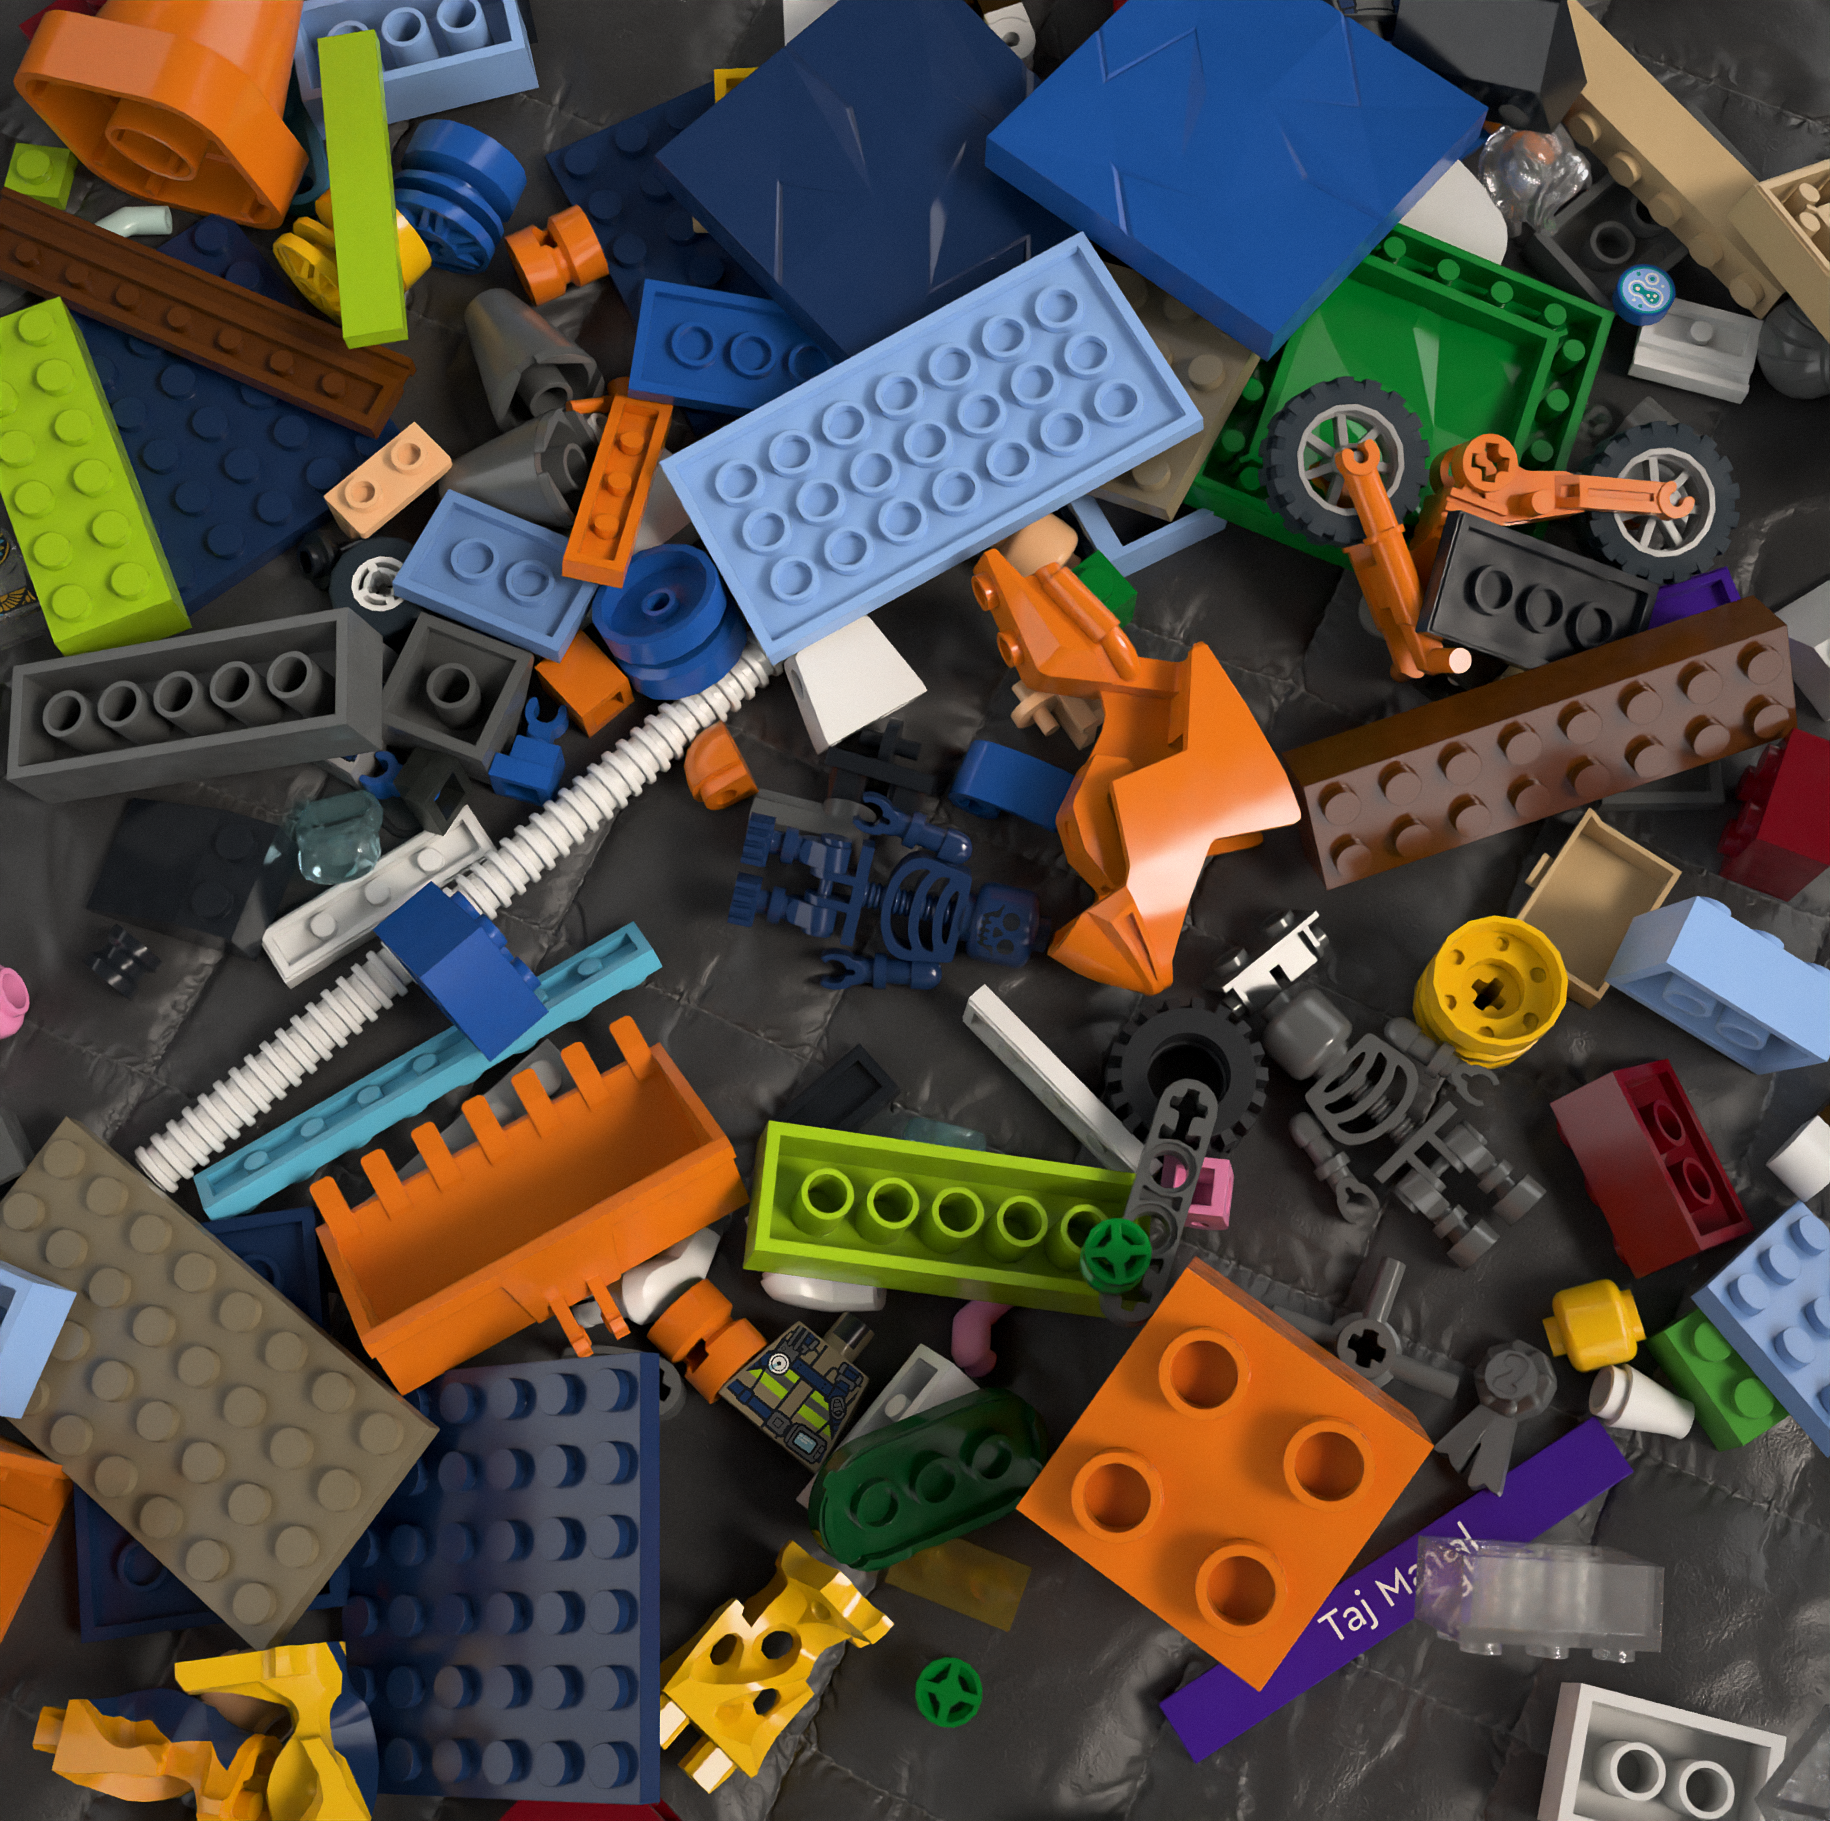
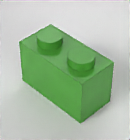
[1643,1306,1790,1452]

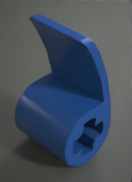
[948,740,1075,833]

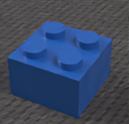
[373,881,549,1062]

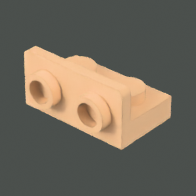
[323,421,453,539]

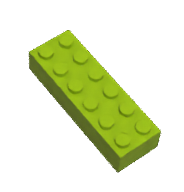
[0,296,192,657]
[743,1120,1153,1318]

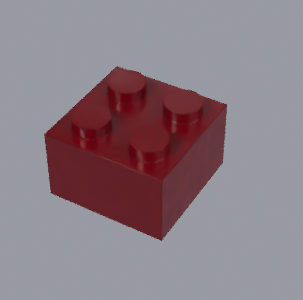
[1717,727,1830,902]

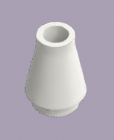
[1589,1364,1695,1439]

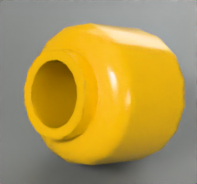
[1542,1279,1646,1373]

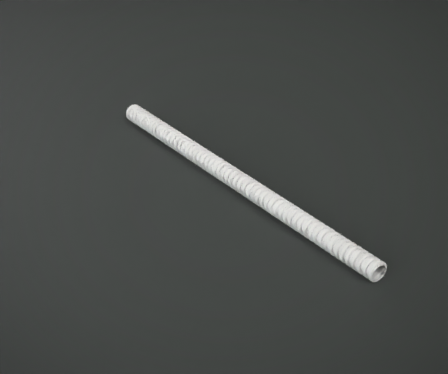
[134,631,789,1193]

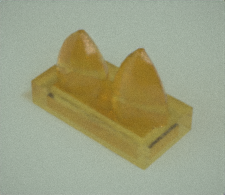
[885,1538,1032,1632]

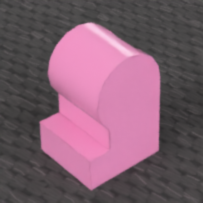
[1161,1155,1234,1230]

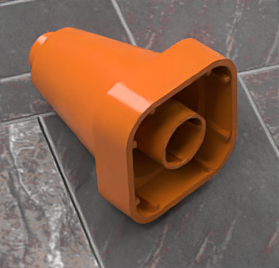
[13,0,309,230]

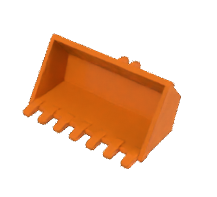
[310,1016,751,1396]

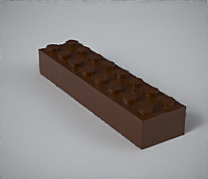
[1281,595,1798,890]

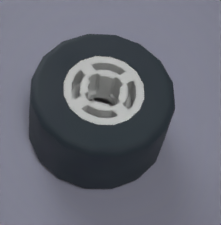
[328,537,443,654]

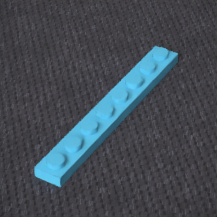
[193,921,663,1221]

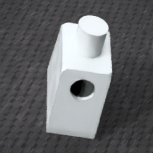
[784,615,927,755]

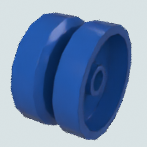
[592,544,747,700]

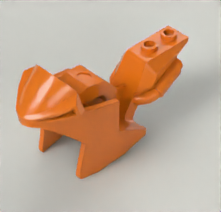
[971,548,1301,997]

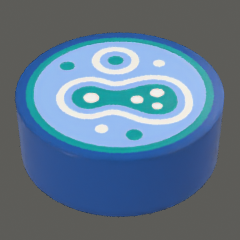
[1612,264,1676,326]

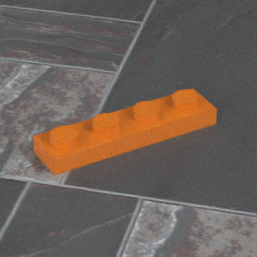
[562,393,673,589]

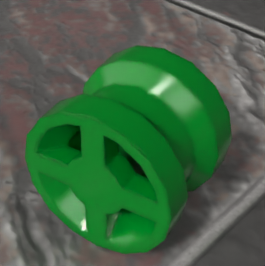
[1079,1218,1152,1296]
[915,1657,983,1728]

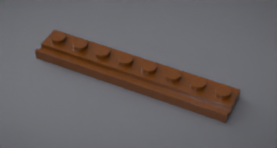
[0,186,417,440]

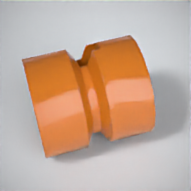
[504,204,609,308]
[647,1278,770,1404]

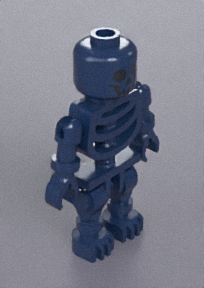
[727,791,1051,990]

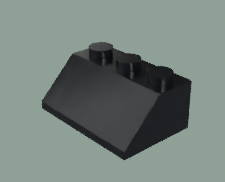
[1392,0,1587,135]

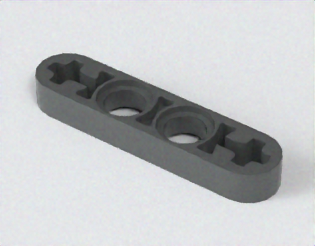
[1098,1079,1218,1328]

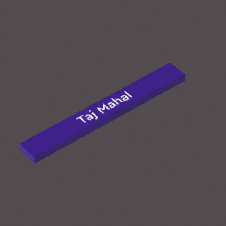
[1157,1416,1634,1764]

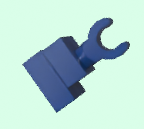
[488,697,569,807]

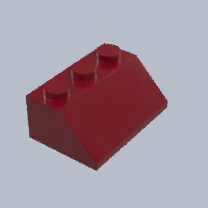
[1550,1058,1755,1280]

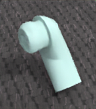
[94,206,173,237]

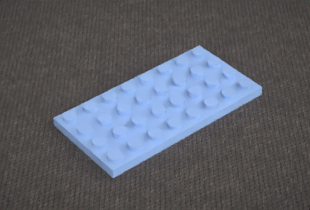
[659,231,1204,666]

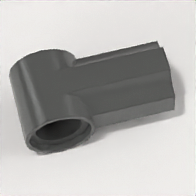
[746,788,876,869]

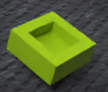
[4,142,78,210]

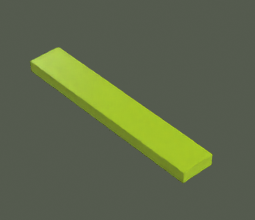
[317,29,408,349]

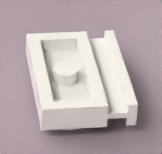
[1627,298,1764,404]

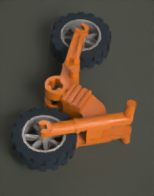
[1258,376,1740,683]

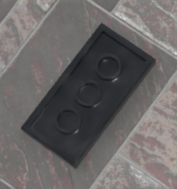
[1415,510,1660,671]

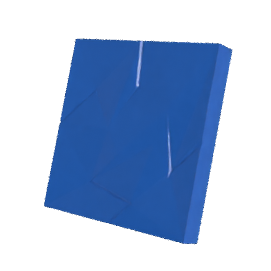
[984,0,1489,361]

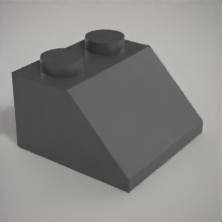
[382,612,534,785]

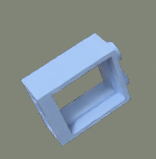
[1057,494,1227,577]

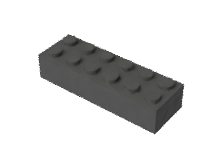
[6,607,383,805]

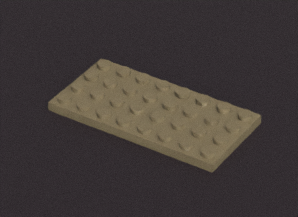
[0,1116,440,1651]

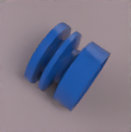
[393,119,527,275]

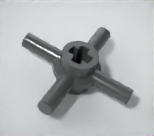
[1271,1257,1459,1401]

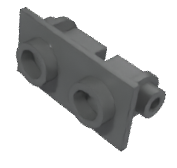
[1200,908,1329,1020]

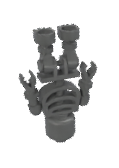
[1259,988,1547,1272]

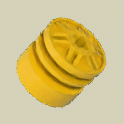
[273,187,432,326]
[1412,915,1568,1070]

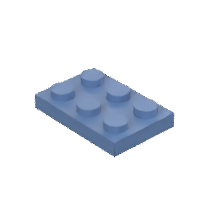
[392,489,601,664]

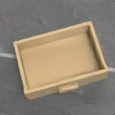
[1514,808,1682,1010]

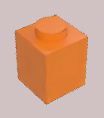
[535,629,635,739]

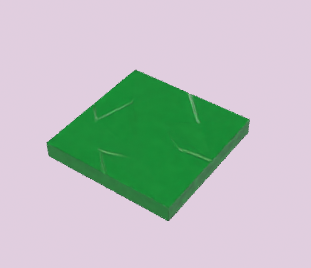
[1182,223,1615,573]

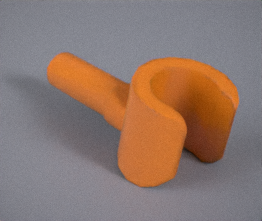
[566,377,630,414]

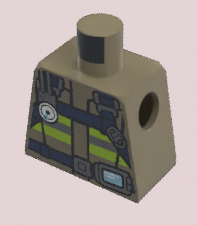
[719,1311,875,1475]

